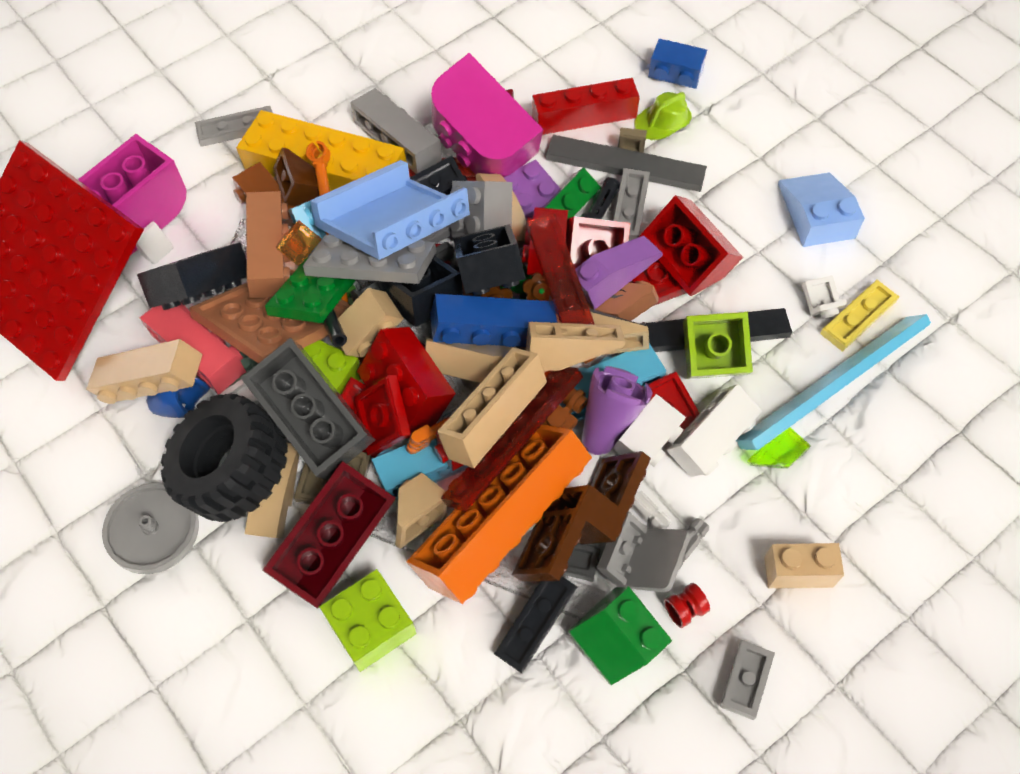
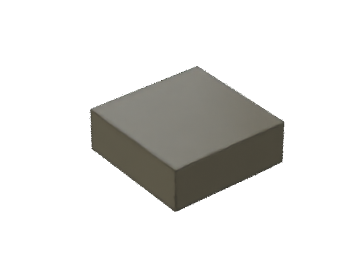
[618,127,647,153]

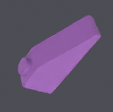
[570,235,663,309]

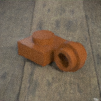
[534,388,588,430]

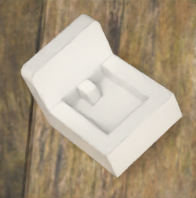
[802,275,847,319]

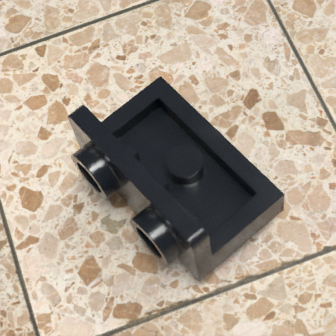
[410,155,467,195]

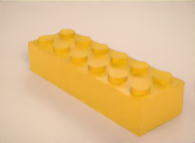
[236,110,407,191]

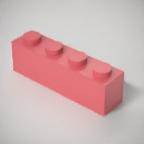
[139,302,246,395]

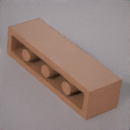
[246,191,291,298]

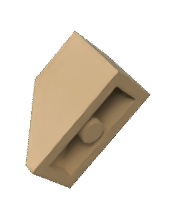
[395,473,449,549]

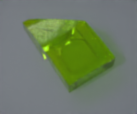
[747,427,811,469]

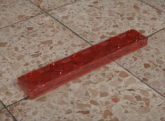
[441,367,583,512]

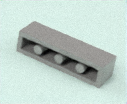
[350,88,442,174]

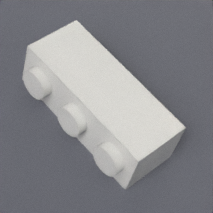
[666,384,762,477]

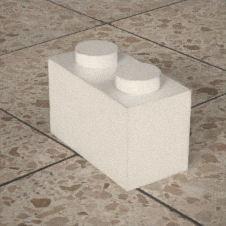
[613,394,686,467]

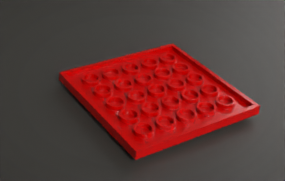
[0,140,144,381]

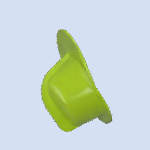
[635,92,692,140]

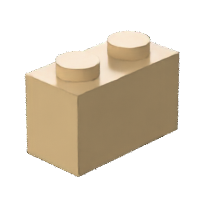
[338,288,404,358]
[764,543,844,589]

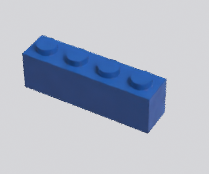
[430,294,558,347]

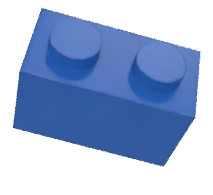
[648,38,708,89]

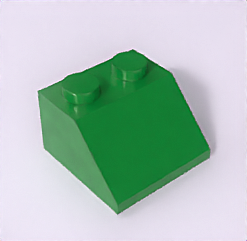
[567,586,673,685]

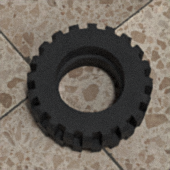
[161,394,288,522]

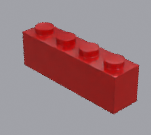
[532,77,640,135]

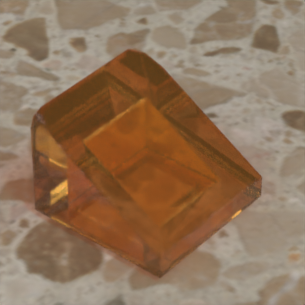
[276,220,322,266]

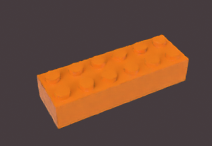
[406,423,592,604]

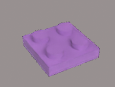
[504,160,561,221]

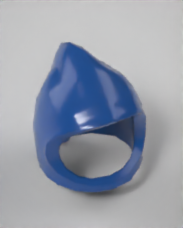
[146,377,210,418]

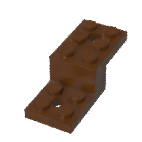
[511,451,651,582]

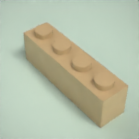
[86,339,203,404]
[437,347,547,468]

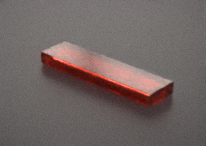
[526,213,595,324]

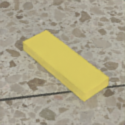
[820,280,900,352]

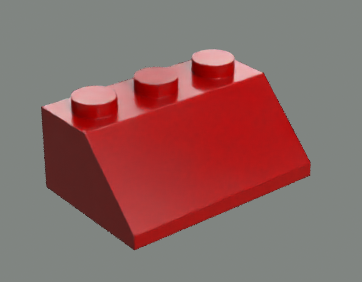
[639,195,743,296]

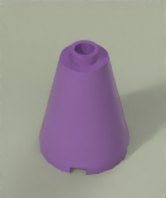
[582,366,653,455]

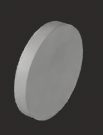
[102,483,199,574]

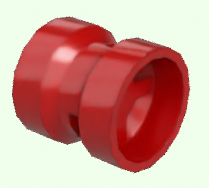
[664,582,711,628]

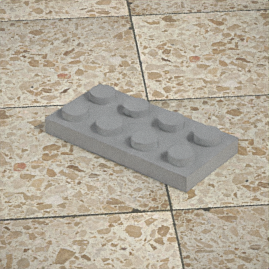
[303,234,436,284]

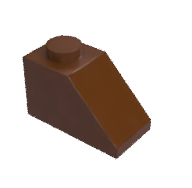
[273,147,319,206]

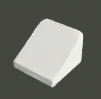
[136,221,174,264]

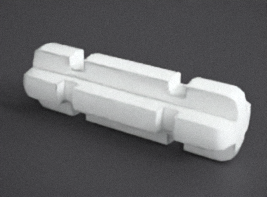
[632,491,671,529]

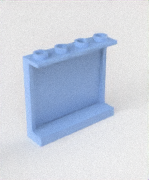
[310,160,470,260]

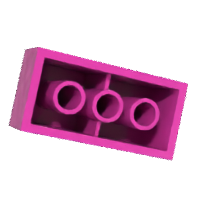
[431,52,543,178]
[78,134,187,256]

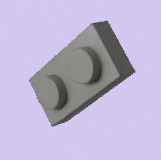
[720,640,775,721]

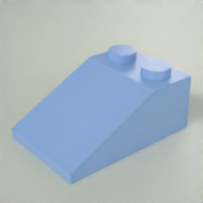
[778,172,865,247]

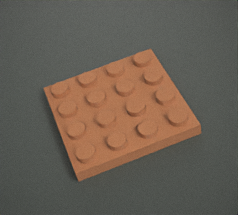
[189,266,351,364]

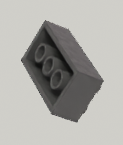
[241,338,376,480]

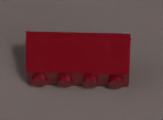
[262,461,396,609]

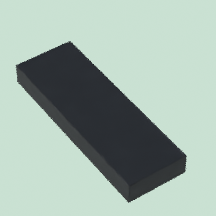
[494,576,578,674]

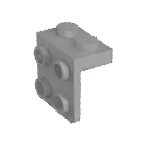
[597,511,691,592]

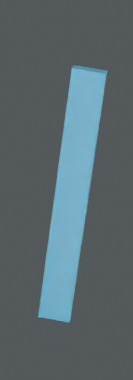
[736,314,931,450]

